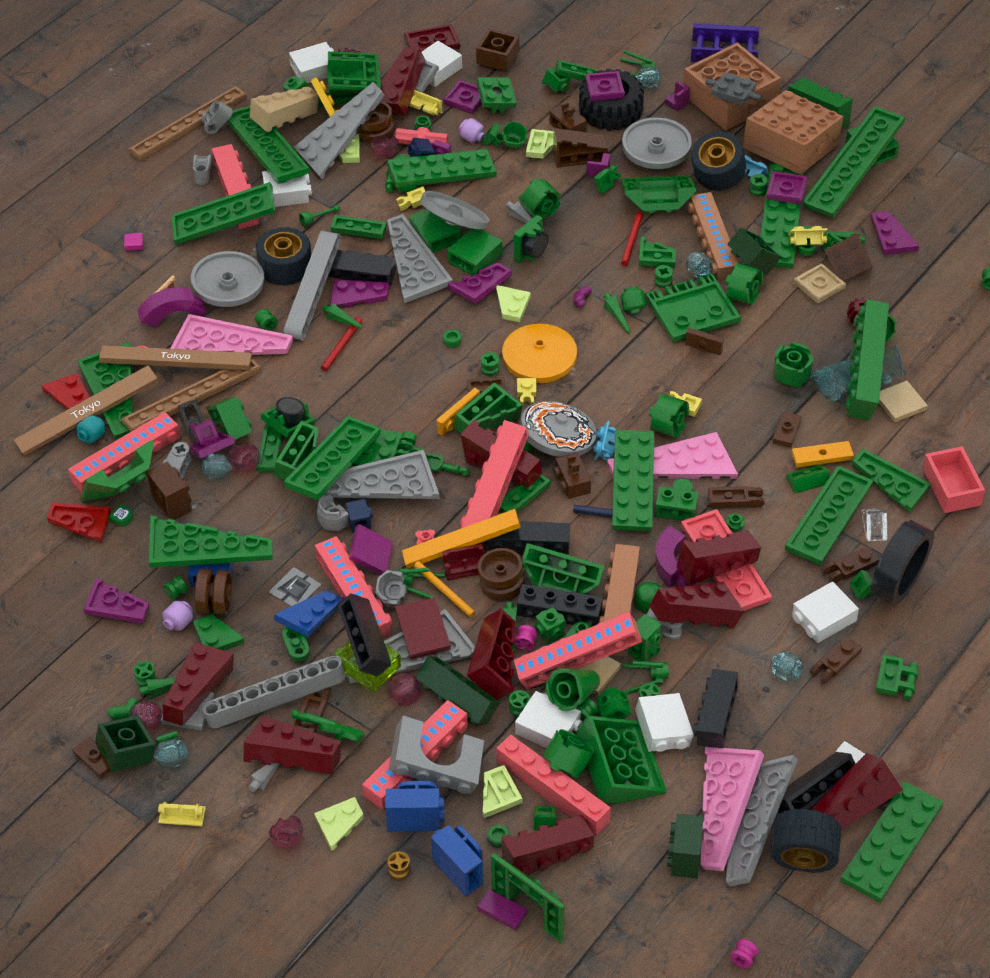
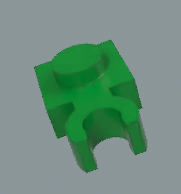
[594,165,621,194]

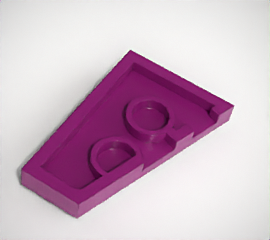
[871,211,919,255]
[448,262,512,304]
[330,280,389,308]
[84,578,150,624]

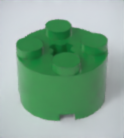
[519,178,561,218]
[726,263,763,305]
[773,343,813,388]
[649,393,689,438]
[543,729,595,779]

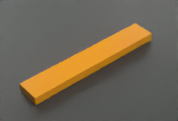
[402,509,521,569]

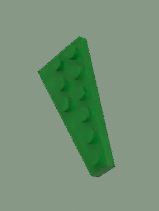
[77,342,133,441]
[149,515,273,568]

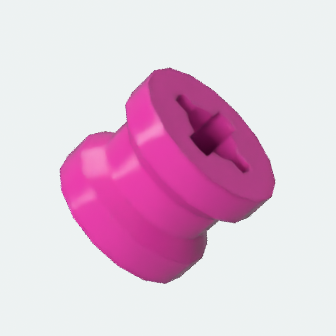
[514,625,538,651]
[730,939,759,969]

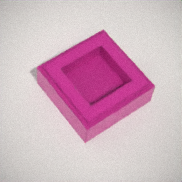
[124,233,143,251]

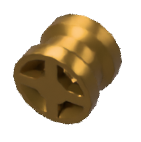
[388,852,410,880]

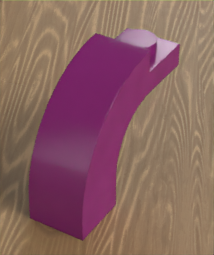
[137,287,206,327]
[655,526,697,587]

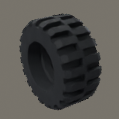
[579,69,644,131]

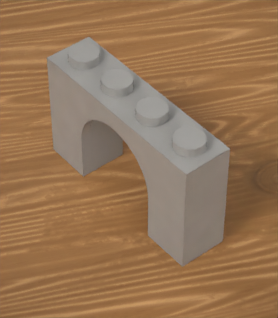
[389,716,484,795]

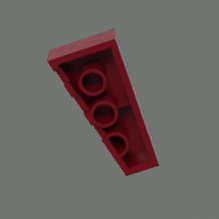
[381,47,426,116]
[461,420,542,488]
[676,531,761,585]
[649,582,744,628]
[467,608,515,700]
[163,642,234,726]
[811,753,903,830]
[501,815,594,876]

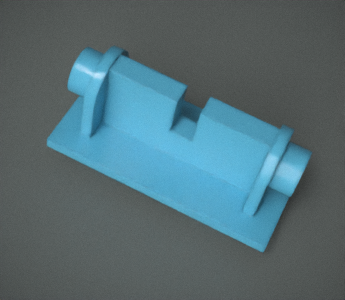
[745,155,769,178]
[593,421,616,461]

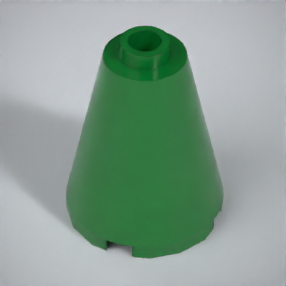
[546,668,600,711]

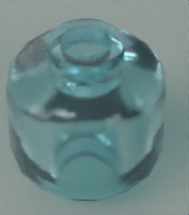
[636,66,662,90]
[686,251,713,278]
[201,454,231,479]
[771,651,804,682]
[154,738,188,769]

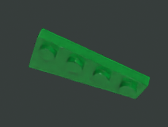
[852,449,931,513]

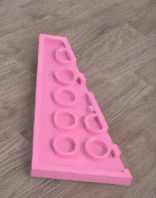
[170,314,293,355]
[607,432,738,479]
[700,747,764,871]

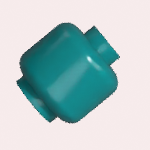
[76,415,105,444]

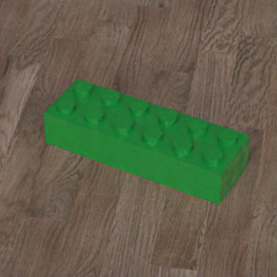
[845,299,889,420]

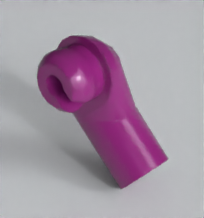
[573,285,592,308]

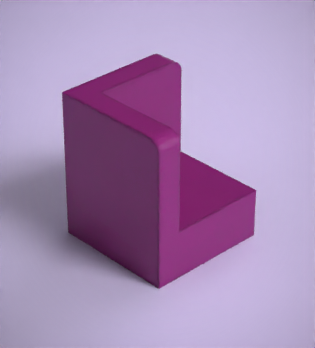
[665,81,690,111]
[587,153,610,177]
[189,419,219,445]

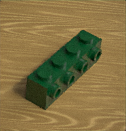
[415,656,500,725]

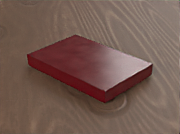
[404,24,460,52]
[395,597,451,659]

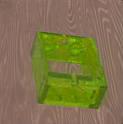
[334,641,401,693]

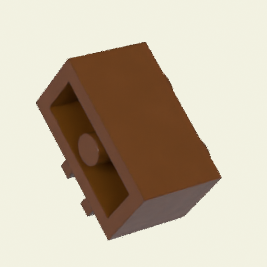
[549,101,587,132]
[553,452,591,499]

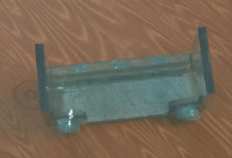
[811,345,906,402]

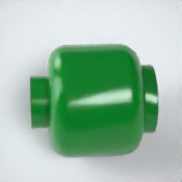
[620,286,646,314]

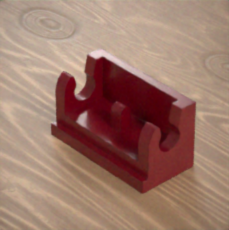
[442,544,484,581]

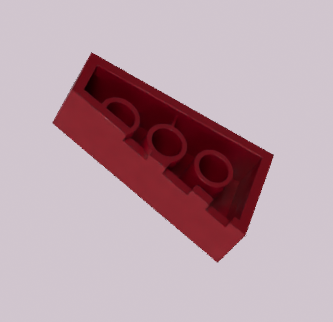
[243,716,341,774]

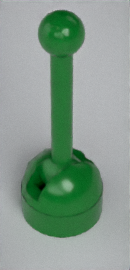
[299,205,340,227]

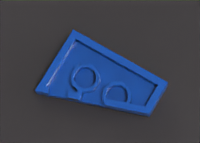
[274,590,344,637]

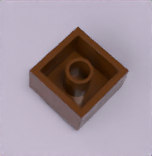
[476,28,520,71]
[147,461,192,520]

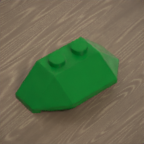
[522,543,605,594]

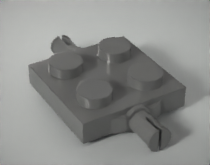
[705,72,762,106]

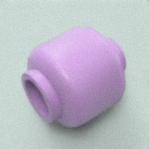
[459,118,485,144]
[162,601,193,631]

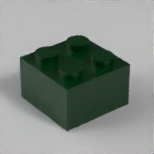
[727,227,781,274]
[95,715,155,772]
[667,814,704,879]

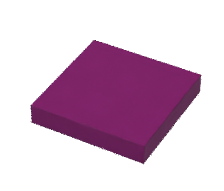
[585,71,625,101]
[443,80,482,114]
[766,171,807,205]
[189,432,235,459]
[349,524,393,575]

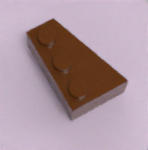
[553,128,608,168]

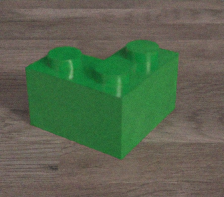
[206,397,252,440]

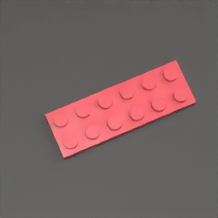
[681,509,772,611]

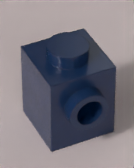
[407,137,435,157]
[346,499,373,533]

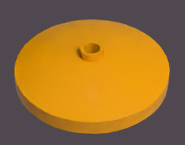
[502,324,577,383]

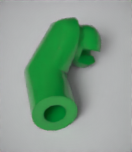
[108,698,139,720]

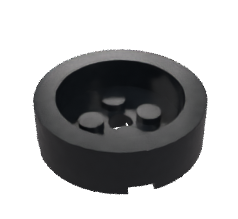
[871,520,934,604]

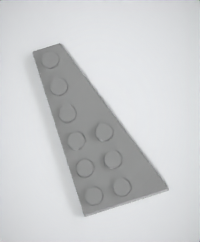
[294,82,385,179]
[387,214,453,304]
[324,450,440,499]
[342,609,475,684]
[726,755,798,887]

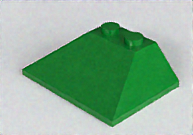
[327,51,381,96]
[621,175,696,213]
[80,440,154,503]
[491,853,565,943]

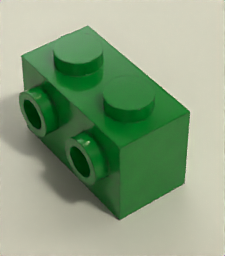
[655,486,699,521]
[628,614,662,662]

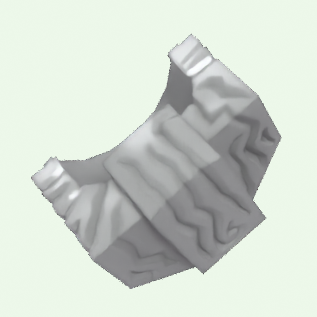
[317,494,350,531]
[375,570,407,608]

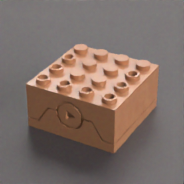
[684,43,781,131]
[743,90,843,175]

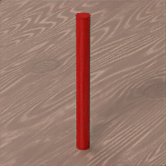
[621,212,643,266]
[321,317,362,371]

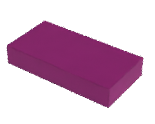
[477,889,528,930]

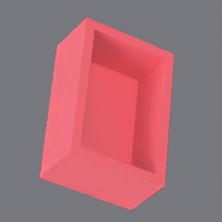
[923,446,985,513]

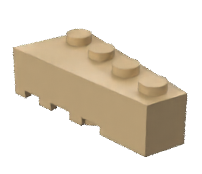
[250,87,318,132]

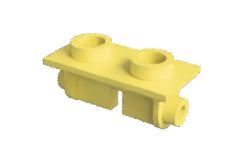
[409,90,443,116]
[788,226,827,246]
[158,802,206,826]

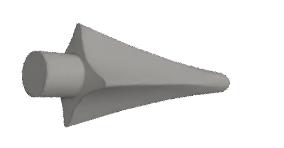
[506,201,544,231]
[248,762,280,792]

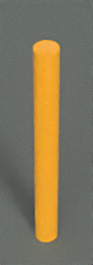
[414,561,475,617]

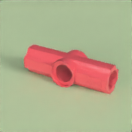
[395,127,449,145]

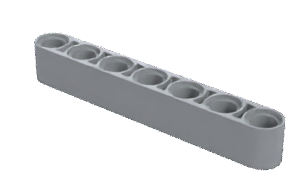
[284,231,341,341]
[202,656,346,728]

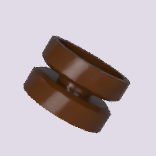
[357,101,395,144]
[478,548,525,600]
[195,569,232,615]

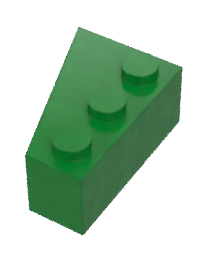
[453,382,523,434]

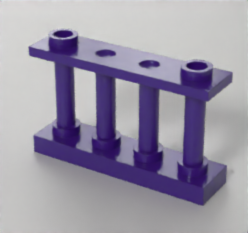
[691,23,759,62]

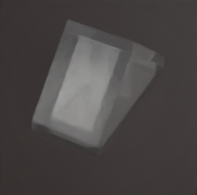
[861,507,887,541]

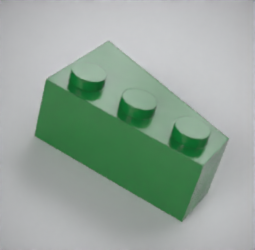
[274,421,318,480]

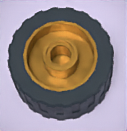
[691,131,746,191]
[256,227,312,286]
[770,809,842,873]

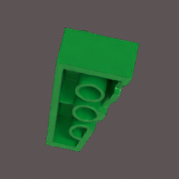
[788,78,853,130]

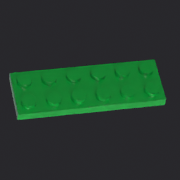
[387,149,497,188]
[171,182,276,245]
[284,416,381,500]
[612,430,654,532]
[785,466,873,566]
[840,781,943,903]

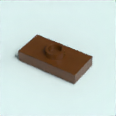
[685,328,724,355]
[467,377,506,394]
[772,411,802,448]
[72,737,111,779]

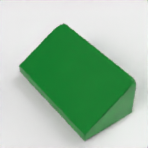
[785,464,830,493]

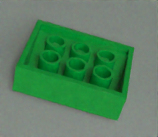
[576,716,667,804]

